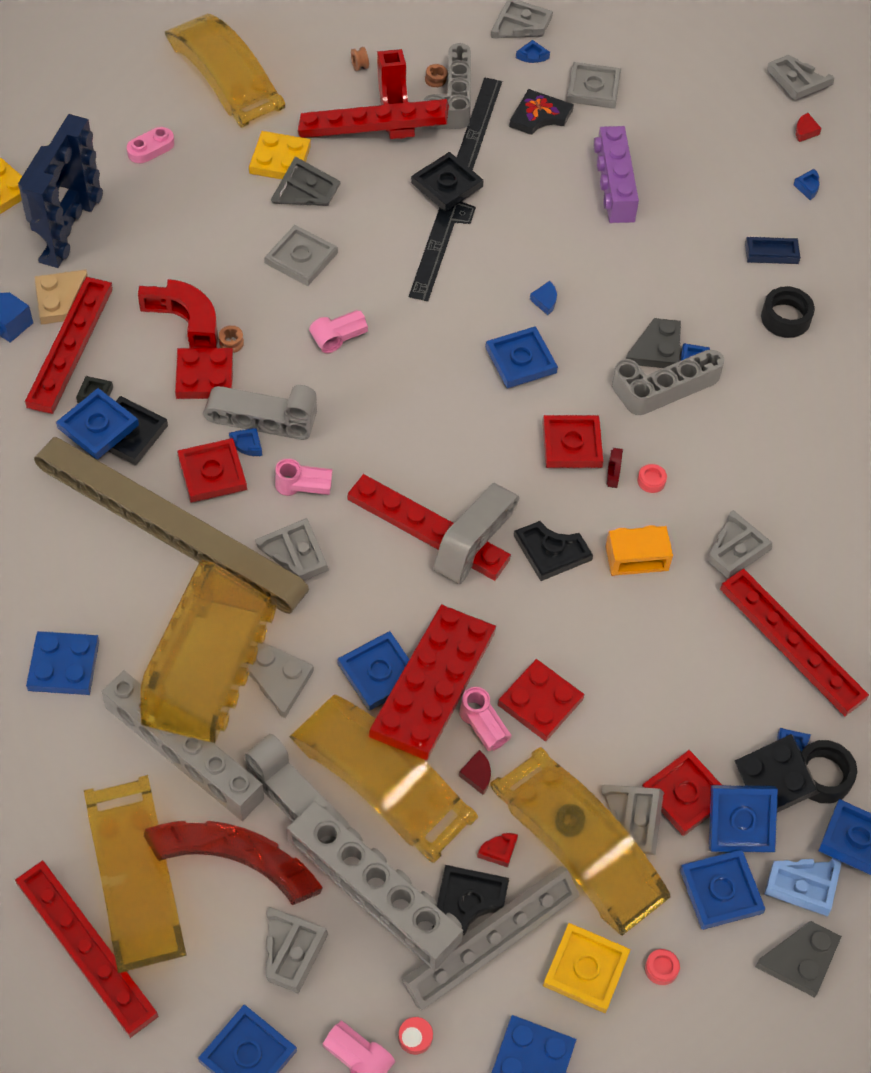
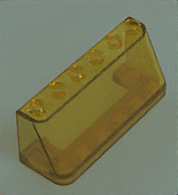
[141,560,276,743]

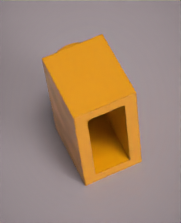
[605,525,673,576]

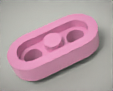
[127,127,174,163]

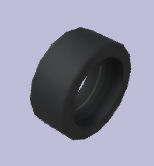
[761,286,815,338]
[801,740,858,803]

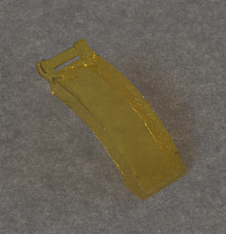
[164,13,285,128]
[289,694,478,863]
[490,747,671,936]
[84,775,187,973]

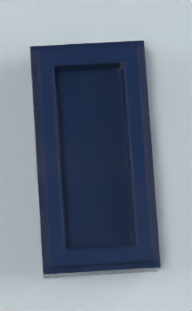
[745,237,801,264]

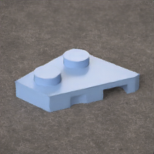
[764,858,842,916]

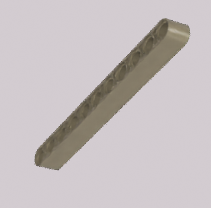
[34,437,309,614]

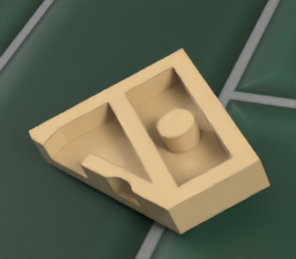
[34,269,88,325]

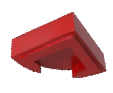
[796,113,822,142]
[477,833,518,868]

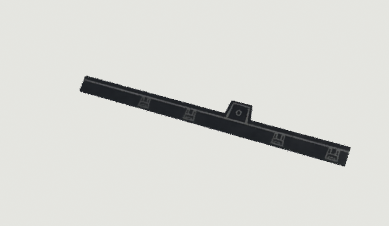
[408,77,503,302]

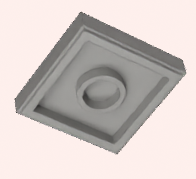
[567,62,621,109]
[264,225,338,286]

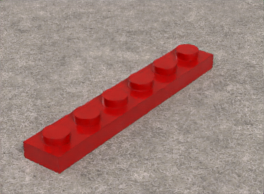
[298,99,449,138]
[25,277,113,414]
[348,474,511,581]
[720,568,869,717]
[15,860,159,1038]

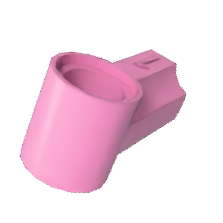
[309,310,368,353]
[275,458,333,496]
[459,687,511,751]
[323,1020,395,1073]

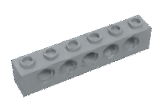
[101,670,264,822]
[287,801,463,971]

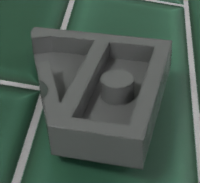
[271,157,341,206]
[626,318,681,368]
[755,921,842,998]

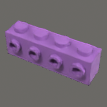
[594,126,639,223]

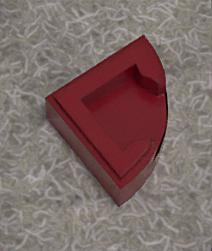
[606,448,623,488]
[459,750,491,795]

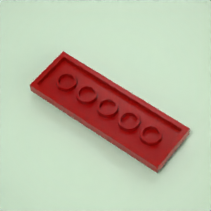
[368,604,496,761]

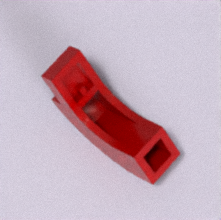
[377,49,415,139]
[138,279,218,348]

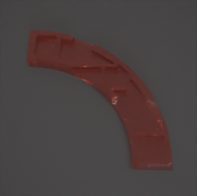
[143,821,323,905]

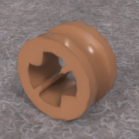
[351,47,369,71]
[425,64,448,87]
[219,326,244,353]

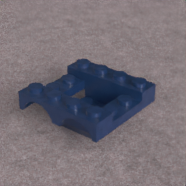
[18,114,103,268]

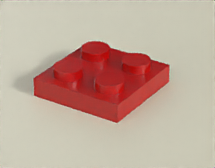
[175,348,233,399]
[543,415,604,468]
[177,438,247,503]
[498,659,585,742]
[642,750,722,837]

